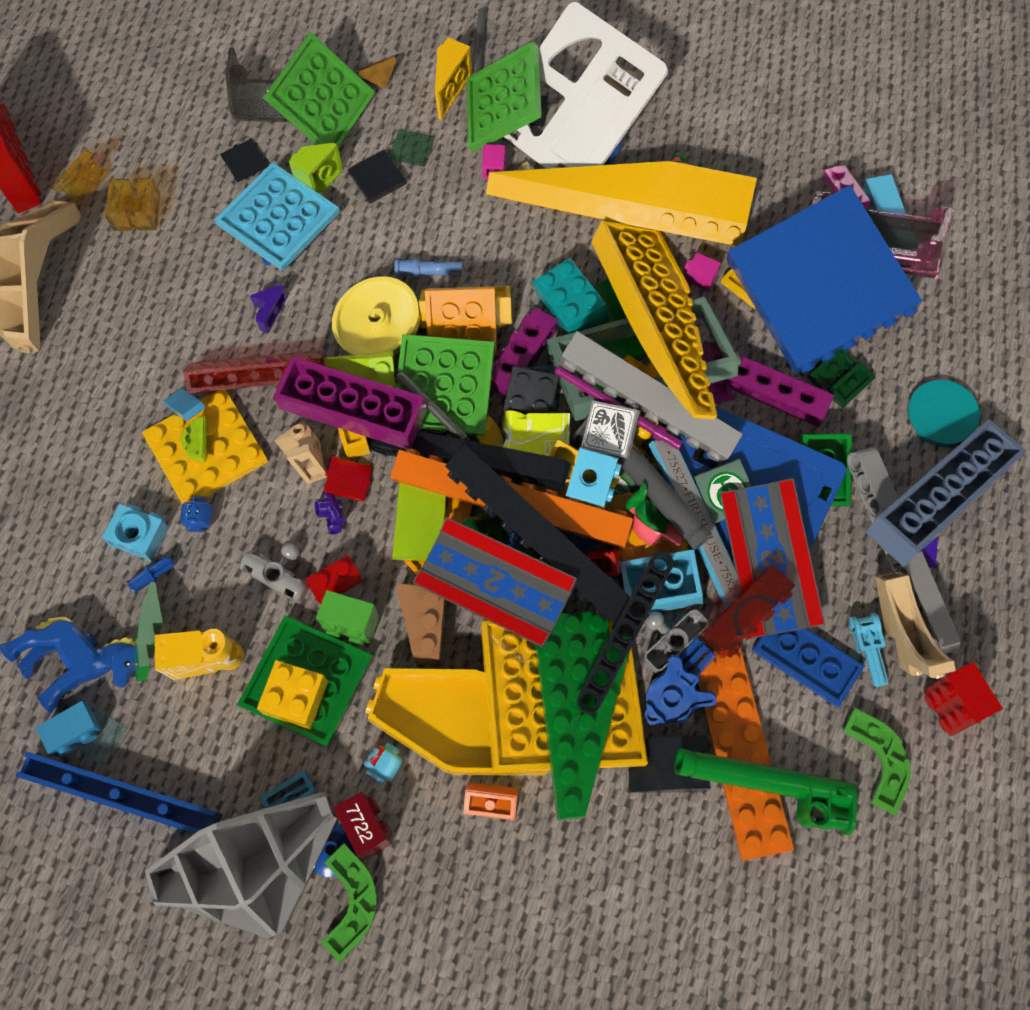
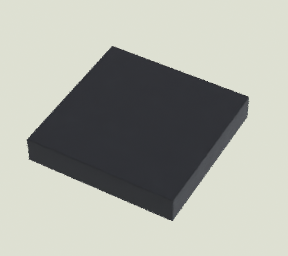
[347,150,407,204]

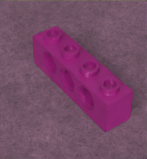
[491,307,558,397]

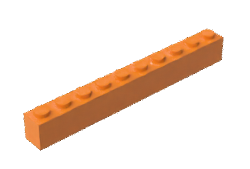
[390,448,633,549]

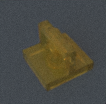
[51,148,107,205]

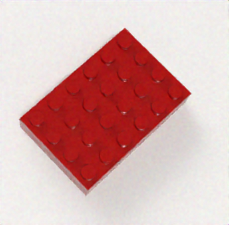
[0,99,42,214]

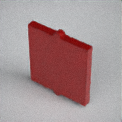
[323,456,372,502]

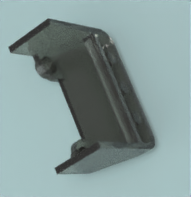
[225,47,290,123]

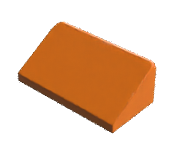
[463,782,518,820]

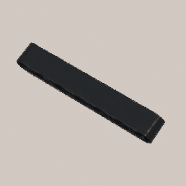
[576,551,674,714]

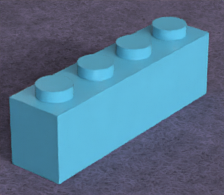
[862,174,919,263]

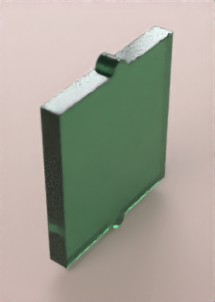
[389,129,434,167]

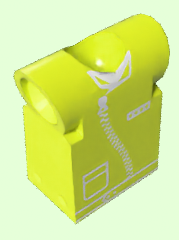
[502,410,571,456]

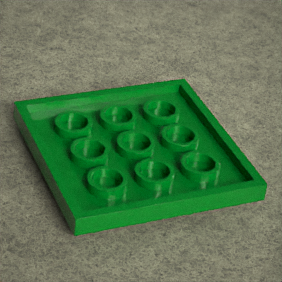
[237,616,374,748]

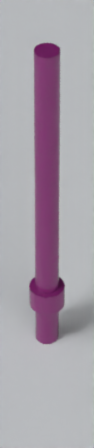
[555,365,683,450]

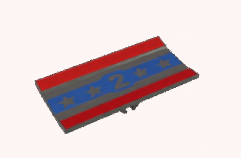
[720,478,825,639]
[412,517,578,648]

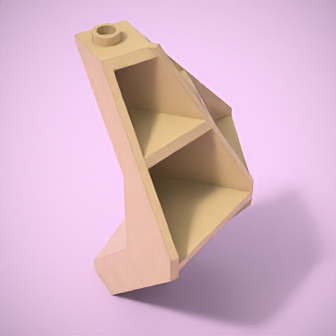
[0,200,81,353]

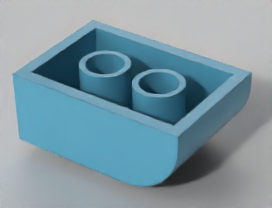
[620,550,703,612]

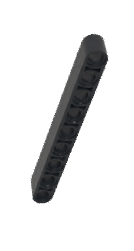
[368,431,571,489]

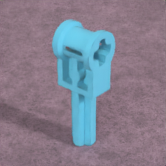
[849,612,888,687]

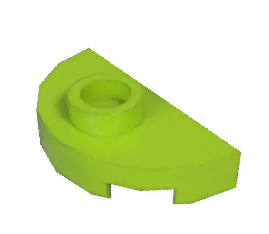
[181,416,207,462]

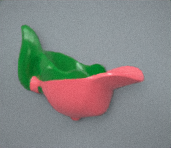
[626,482,682,546]

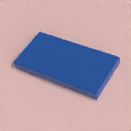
[752,628,865,708]

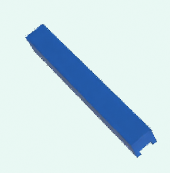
[16,751,222,834]

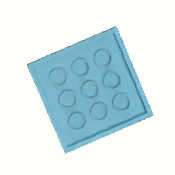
[214,162,340,272]

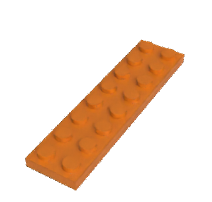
[691,647,794,861]

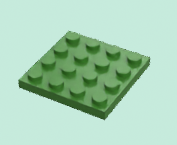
[262,32,375,147]
[467,41,541,152]
[396,334,495,436]

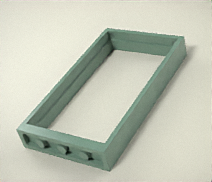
[547,297,741,421]

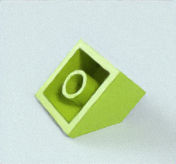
[289,143,343,195]

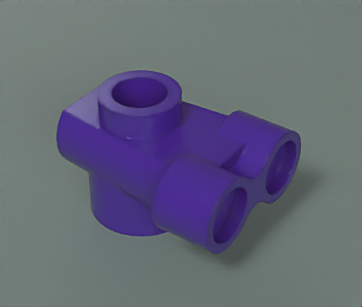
[315,493,345,535]

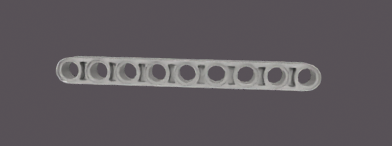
[847,447,960,654]

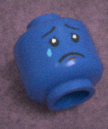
[180,497,213,532]

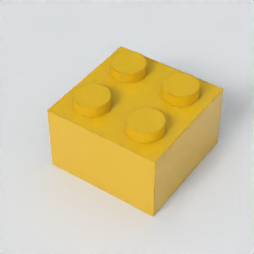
[257,660,328,730]

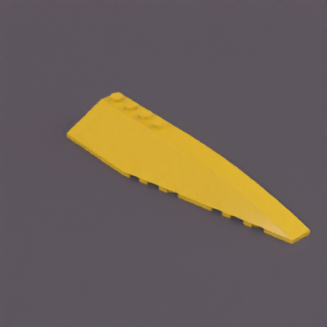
[486,161,757,246]
[591,221,717,419]

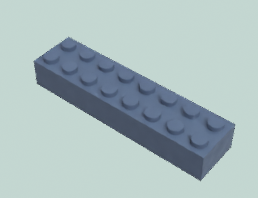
[866,419,1026,567]

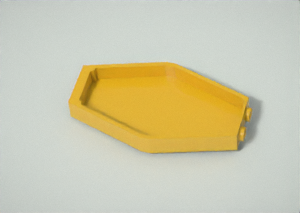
[365,668,548,776]

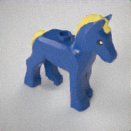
[0,617,135,713]

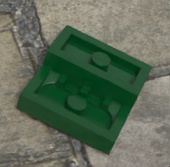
[807,349,875,408]

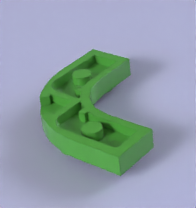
[842,708,911,815]
[321,843,377,962]

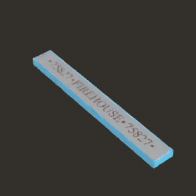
[649,434,745,621]

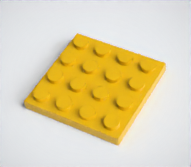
[142,387,269,504]

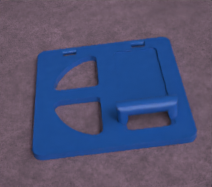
[661,406,846,567]

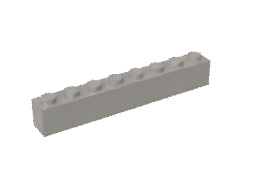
[559,331,743,462]

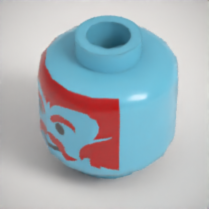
[364,743,403,784]

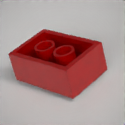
[923,662,1003,736]

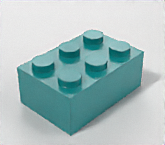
[532,258,609,335]

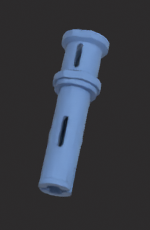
[395,257,462,278]

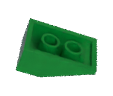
[798,433,852,506]

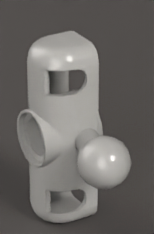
[240,542,310,603]
[644,610,709,673]

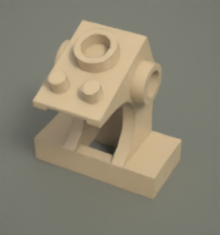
[275,420,328,484]

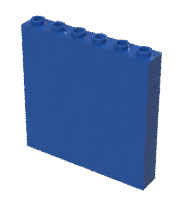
[726,185,922,374]

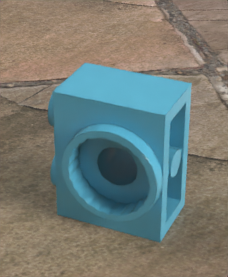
[566,447,622,507]
[102,504,169,561]

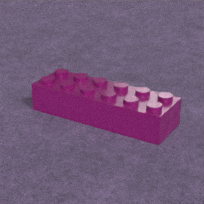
[273,356,428,449]

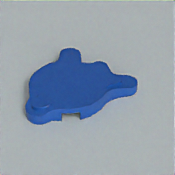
[644,655,717,725]

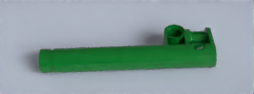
[674,748,857,836]

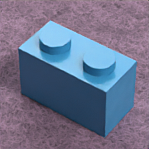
[35,701,103,757]

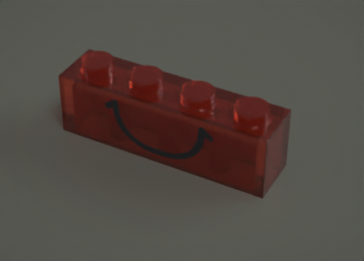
[699,564,795,658]

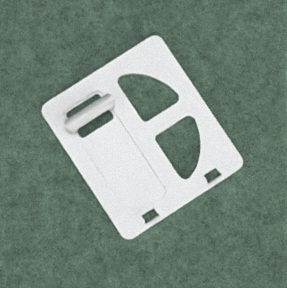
[504,2,668,169]

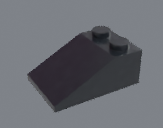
[628,735,711,793]

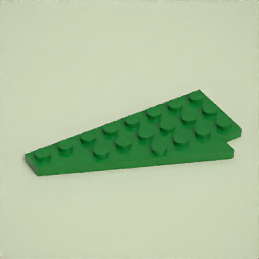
[535,612,631,821]

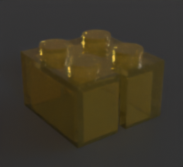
[105,178,160,231]

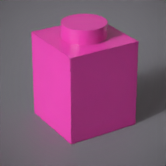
[482,144,506,179]
[684,253,721,291]

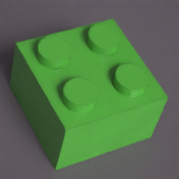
[316,590,380,646]

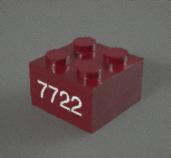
[333,792,393,860]

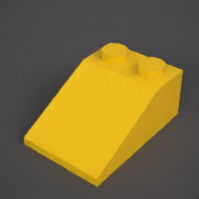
[435,37,472,120]

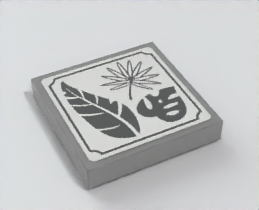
[581,400,640,459]

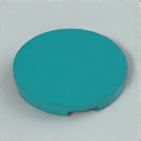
[907,380,980,447]

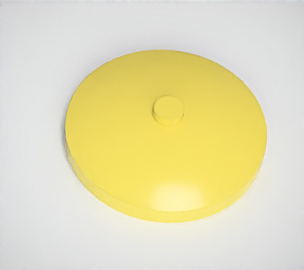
[332,277,421,355]

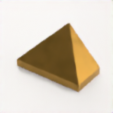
[353,56,397,88]

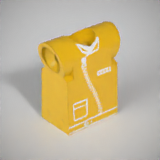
[155,629,245,680]

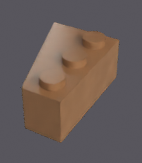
[396,584,447,666]

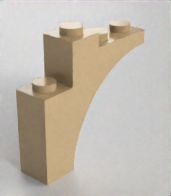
[875,571,956,678]

